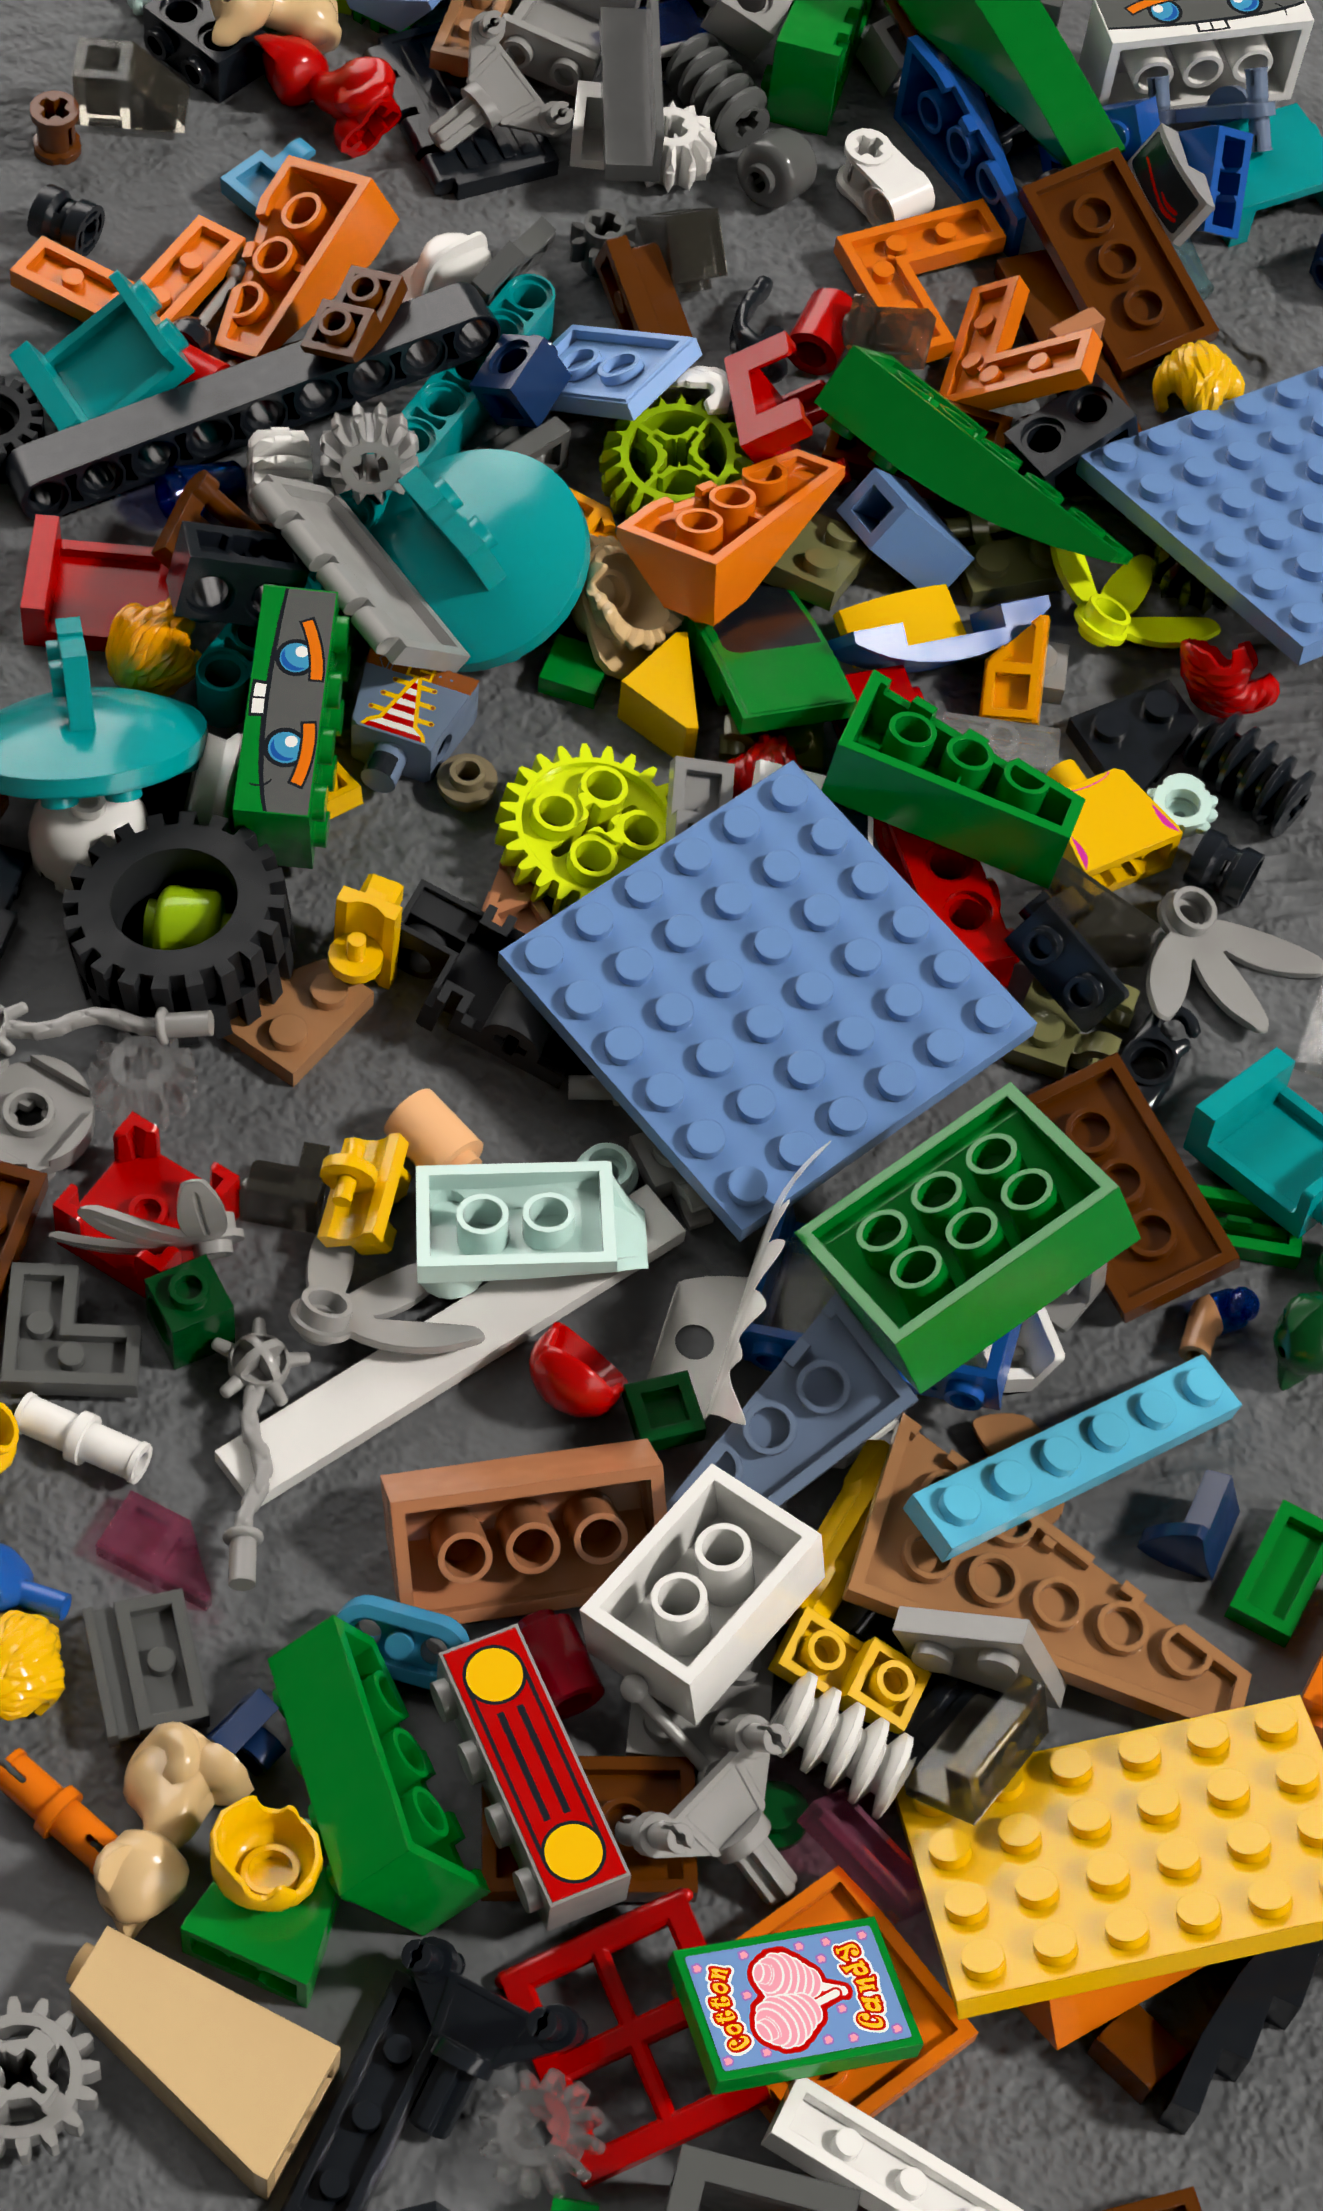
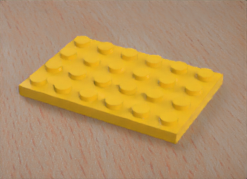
[894,1695,1323,2020]

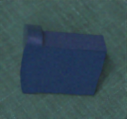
[1137,1469,1240,1581]

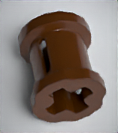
[29,90,81,166]

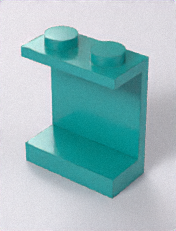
[1221,103,1323,247]

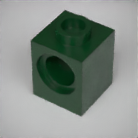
[144,1254,235,1370]

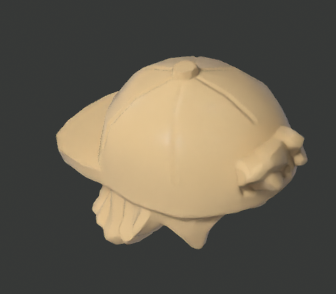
[571,534,684,679]

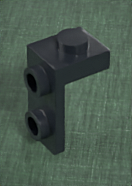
[1004,886,1129,1033]

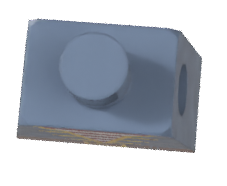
[351,648,479,793]

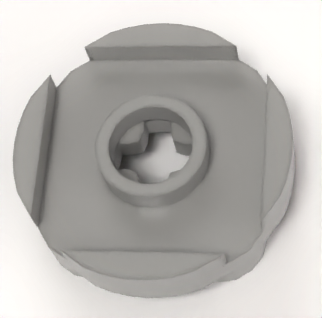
[0,1055,95,1181]

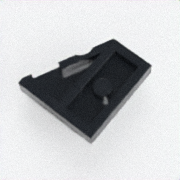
[1065,679,1199,792]

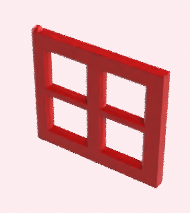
[494,1887,774,2189]

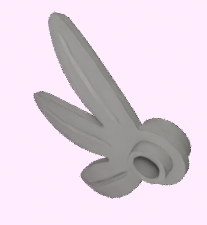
[1146,886,1323,1034]
[48,1179,245,1260]
[288,1229,485,1354]

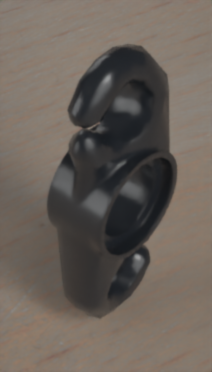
[1121,1006,1201,1112]

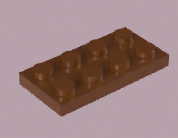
[1018,147,1220,382]
[1026,1052,1240,1323]

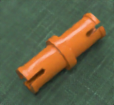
[0,1748,118,1875]

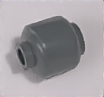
[737,128,817,208]

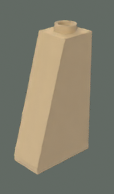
[66,1926,341,2201]

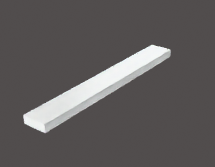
[215,1184,686,1506]

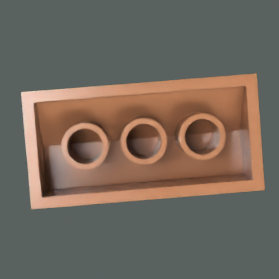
[380,1438,667,1624]

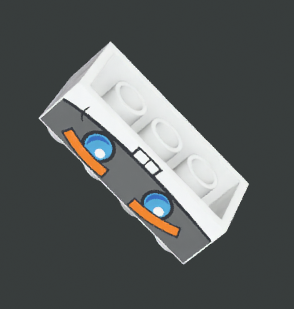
[1078,0,1314,109]

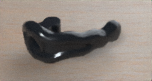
[729,275,788,384]

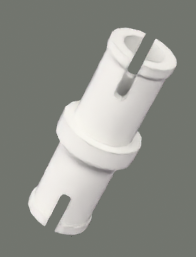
[14,1392,153,1484]

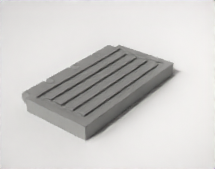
[250,474,471,673]

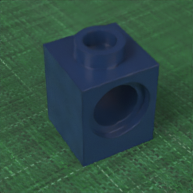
[469,334,572,428]

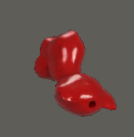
[253,33,402,158]

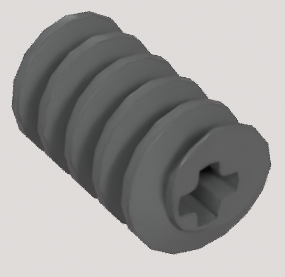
[664,32,770,152]

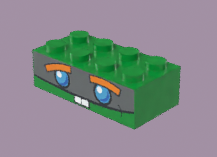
[233,584,351,869]

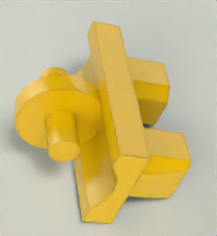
[327,874,404,990]
[317,1133,412,1255]

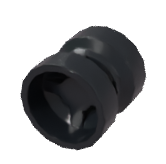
[27,184,105,257]
[1183,827,1265,909]

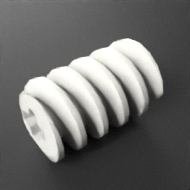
[769,1671,917,1820]

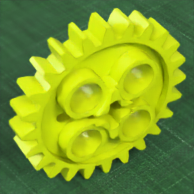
[495,743,669,915]

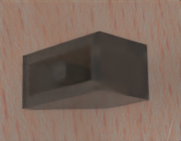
[636,208,728,293]

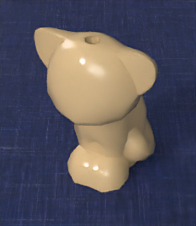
[210,0,342,54]
[93,1721,255,1939]

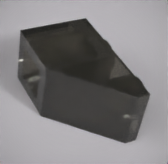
[72,37,190,133]

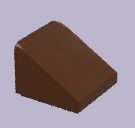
[1087,2004,1189,2105]

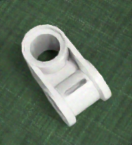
[835,128,935,227]

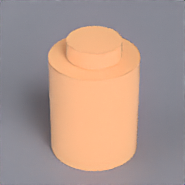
[384,1089,483,1166]

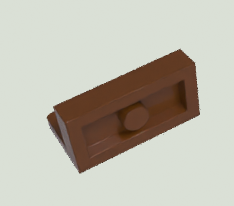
[594,235,693,337]

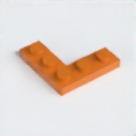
[834,198,1007,368]
[10,215,246,323]
[939,275,1103,410]

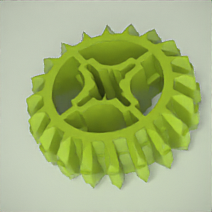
[599,392,753,520]

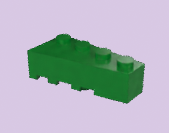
[761,0,875,136]
[821,669,1086,889]

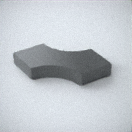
[471,216,556,306]

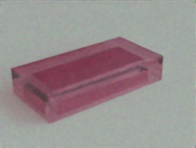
[797,1789,926,1925]

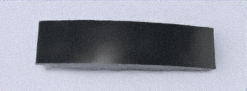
[1157,1940,1323,2135]

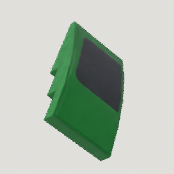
[676,582,857,735]

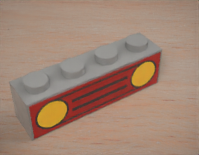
[430,1624,631,1932]

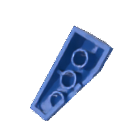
[893,35,1027,257]

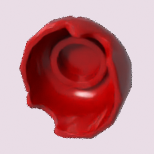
[529,1322,628,1418]

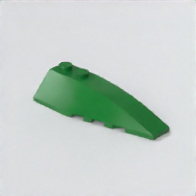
[896,0,1125,169]
[814,345,1134,565]

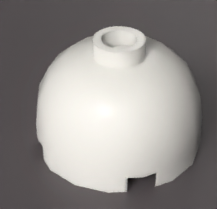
[28,796,149,894]

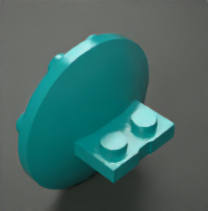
[371,449,591,672]
[0,616,208,810]

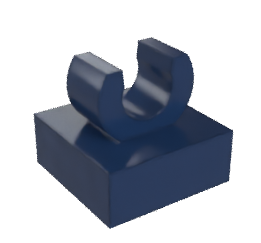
[205,1688,286,1776]

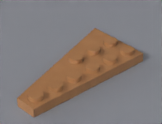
[842,1412,1252,1723]

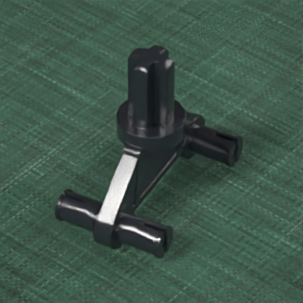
[401,1936,589,2140]

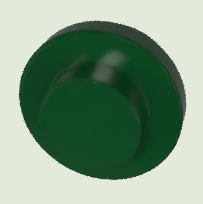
[763,1781,810,1851]

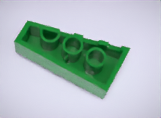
[267,1615,491,1936]

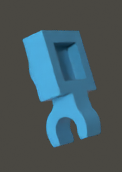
[220,138,316,224]

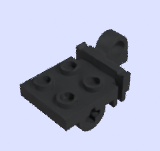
[397,879,577,1089]

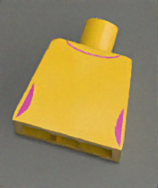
[1046,759,1183,902]

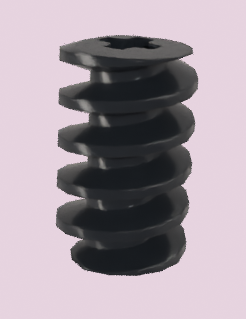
[1182,711,1316,838]

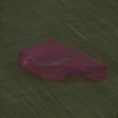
[95,1490,212,1611]

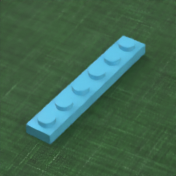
[903,1354,1242,1563]

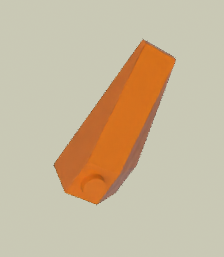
[616,449,845,627]

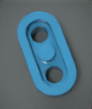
[336,1595,470,1689]

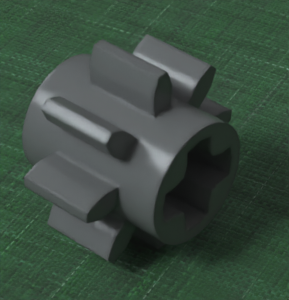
[570,209,636,278]

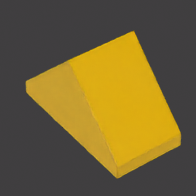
[617,632,699,758]

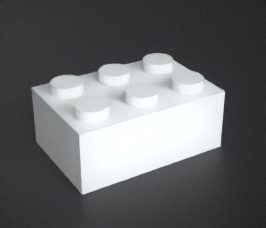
[579,1463,825,1726]

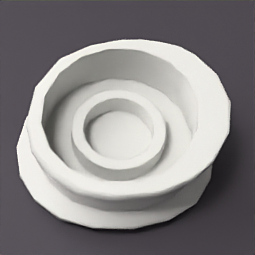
[183,733,243,826]

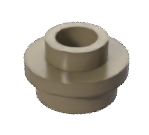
[437,753,498,812]

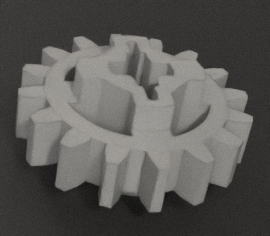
[0,1996,102,2166]

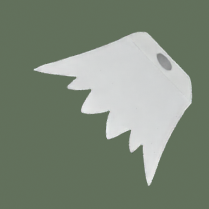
[647,1141,831,1425]

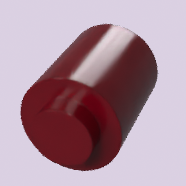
[517,1609,605,1720]

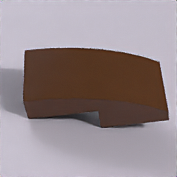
[300,265,408,364]

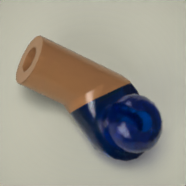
[1178,1287,1260,1362]

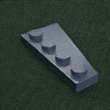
[666,1292,919,1512]

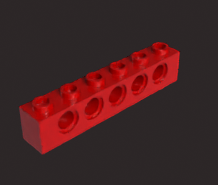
[832,665,1020,990]

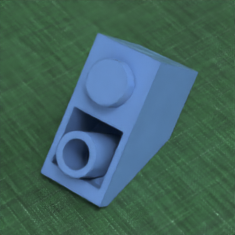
[836,468,975,588]

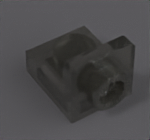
[842,293,937,370]

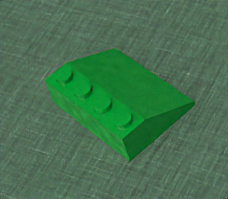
[794,1082,1141,1394]

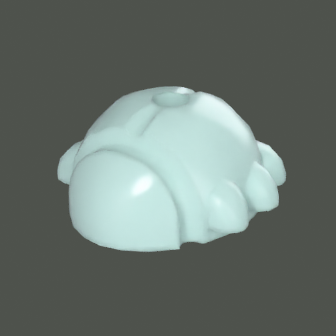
[1147,773,1218,838]

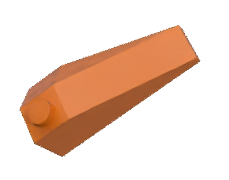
[214,155,400,360]

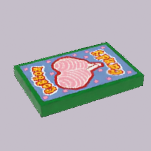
[667,1916,924,2095]

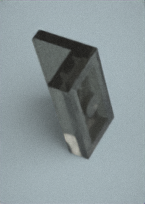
[904,1674,1049,1826]

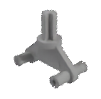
[427,10,574,153]
[615,1713,797,1905]

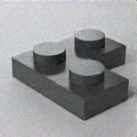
[0,1262,142,1398]

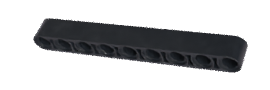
[3,282,501,520]

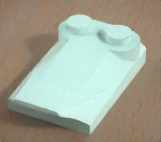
[416,1161,649,1299]

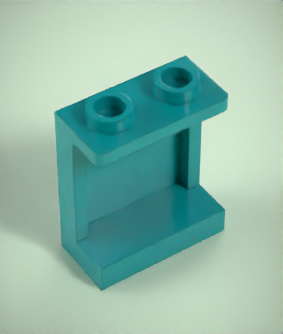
[9,269,195,431]
[1183,1047,1323,1239]

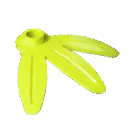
[1050,546,1221,648]

